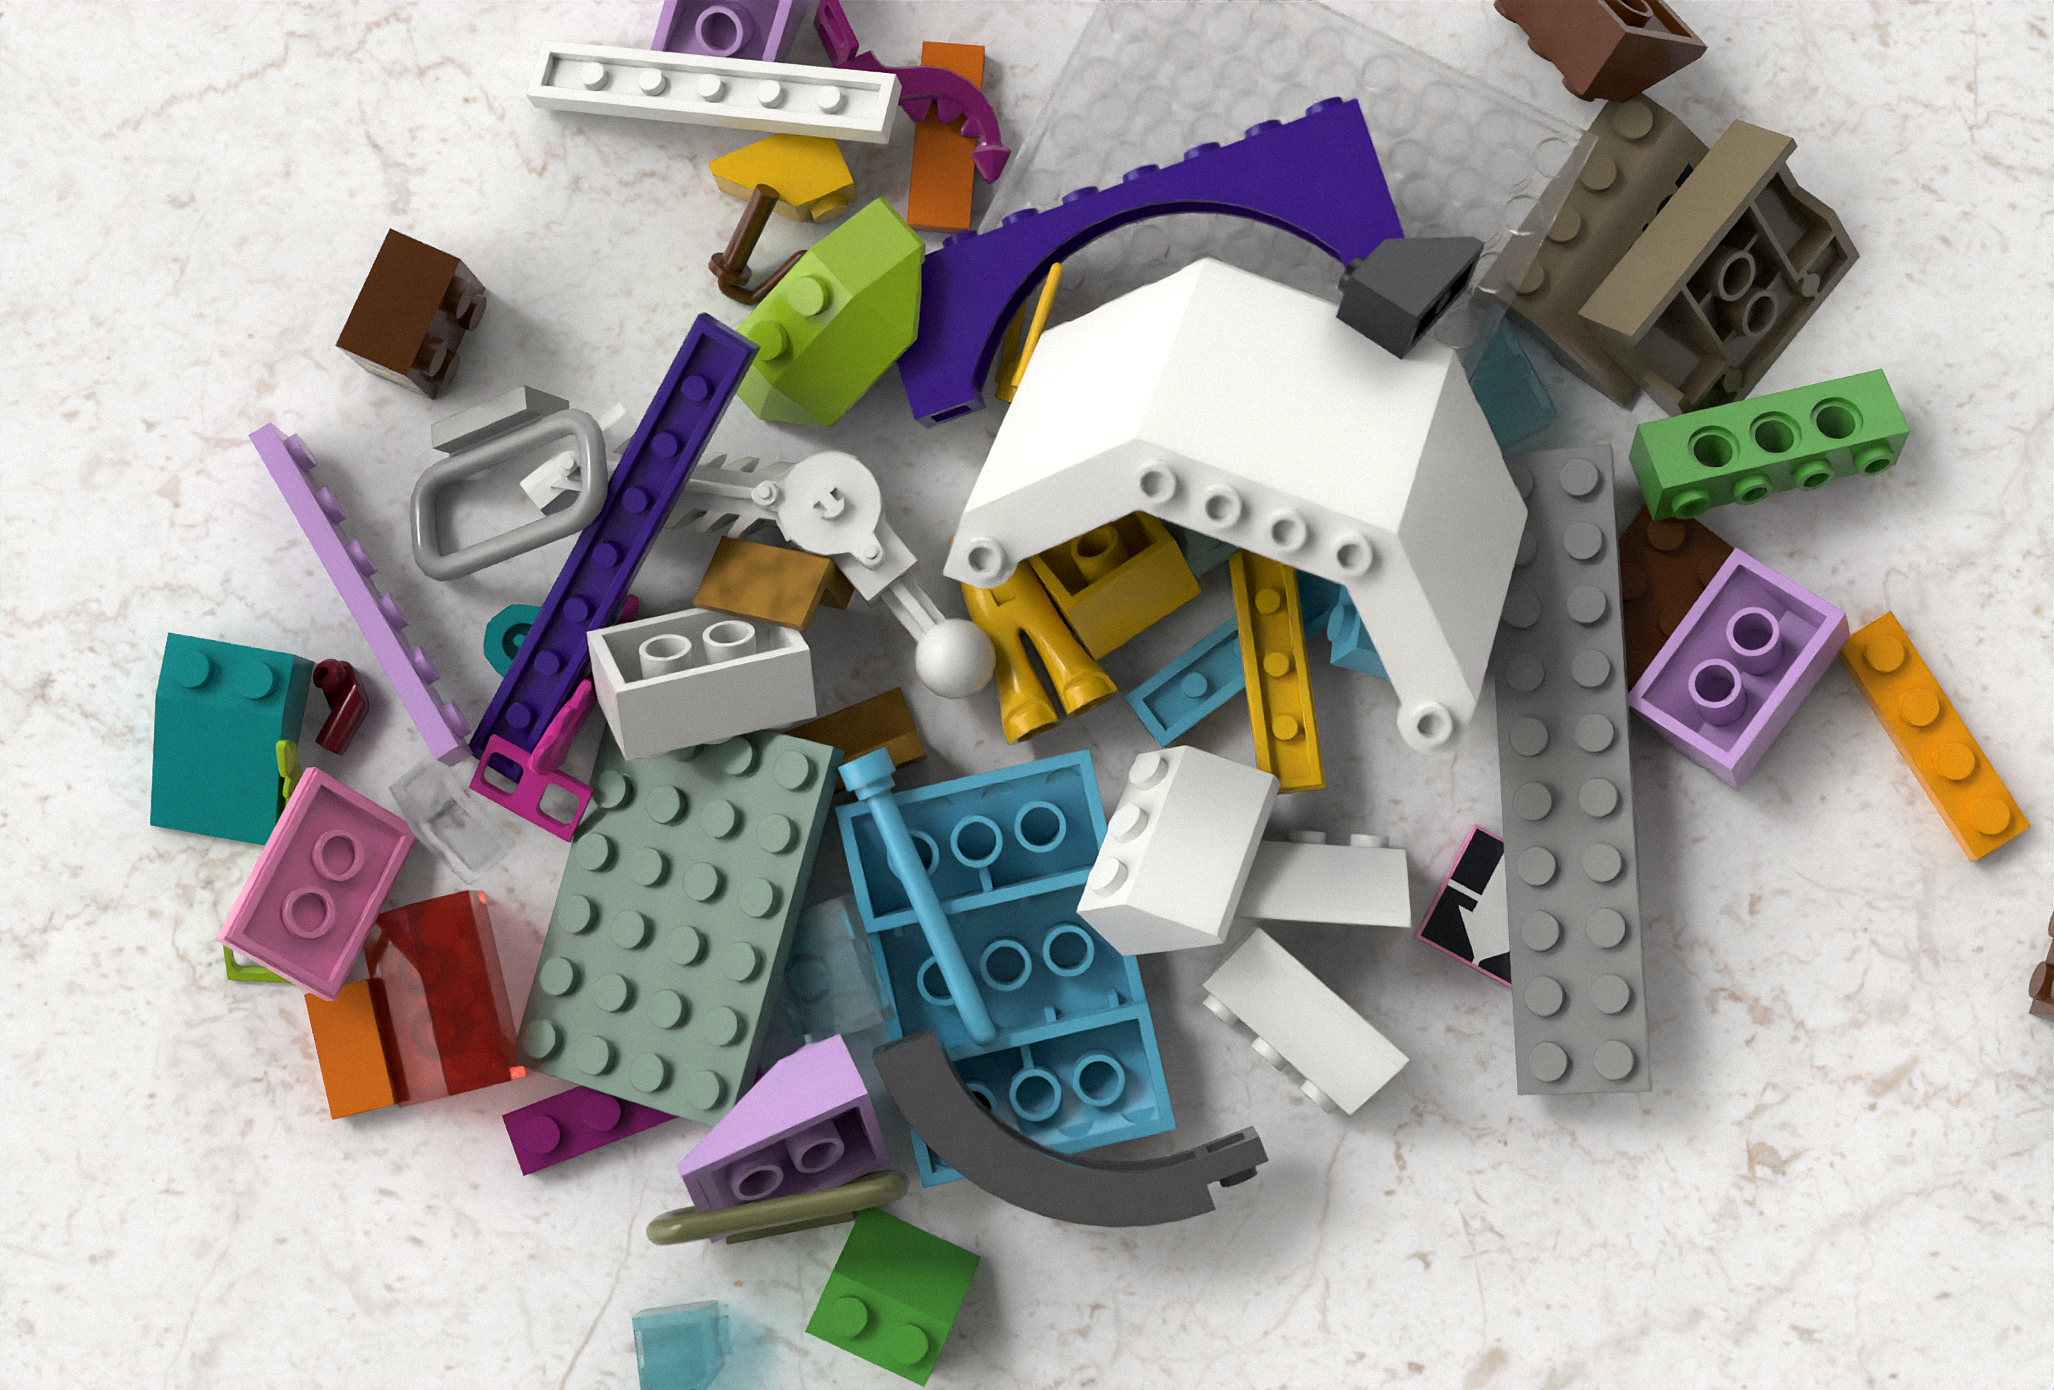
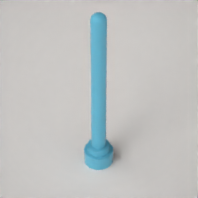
[838,747,995,1046]

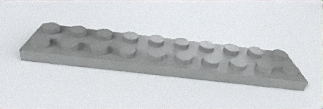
[1493,444,1652,1095]

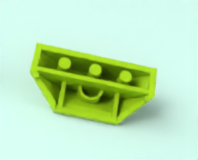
[735,197,926,427]

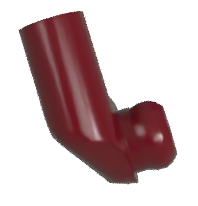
[313,658,369,756]

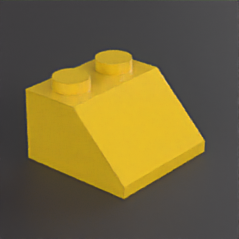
[1026,509,1202,661]

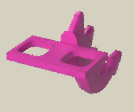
[468,594,639,843]

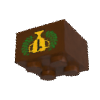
[335,228,487,401]

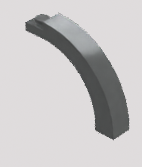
[872,1025,1269,1228]

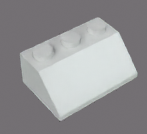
[1076,745,1281,956]
[1233,831,1411,927]
[1199,927,1410,1115]

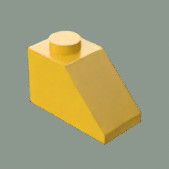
[708,133,858,223]

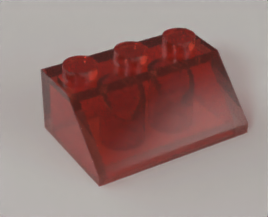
[363,890,526,1108]

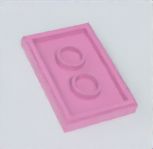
[216,767,421,1001]

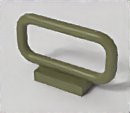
[646,1170,909,1245]

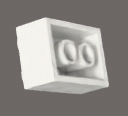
[587,608,817,761]

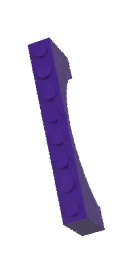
[896,97,1405,429]

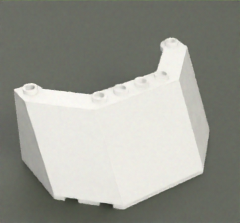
[942,257,1528,763]

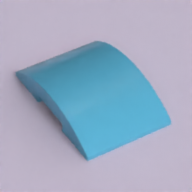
[835,748,1177,1188]

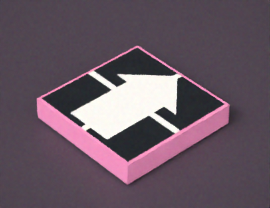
[1413,824,1512,990]

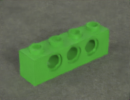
[1628,368,1910,521]

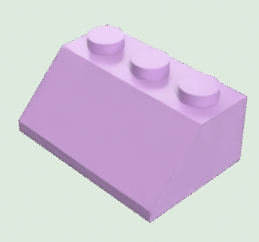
[1628,547,1850,790]

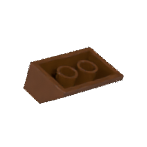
[1493,0,1708,103]

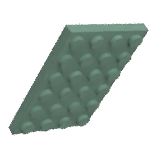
[510,721,845,1128]

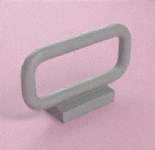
[410,385,608,582]

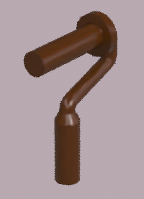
[708,183,808,306]

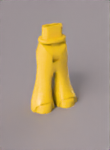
[949,536,1119,745]

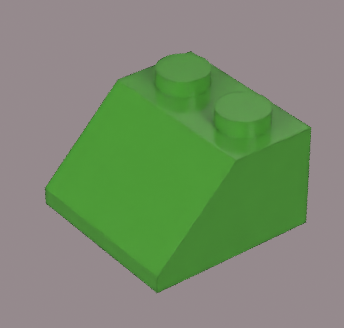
[805,1207,981,1387]

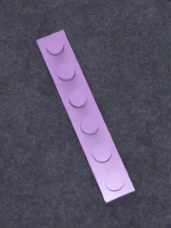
[248,422,473,767]

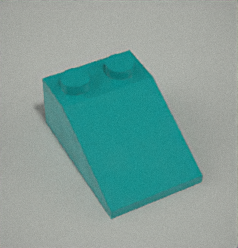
[150,632,314,846]

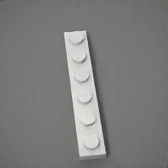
[526,40,902,144]

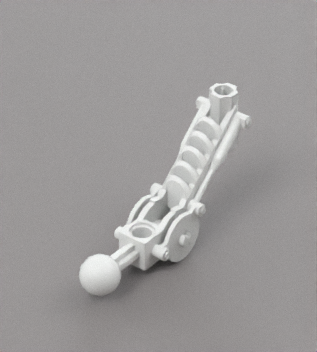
[519,403,996,700]

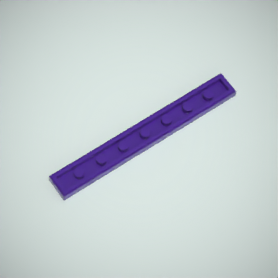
[468,312,761,784]

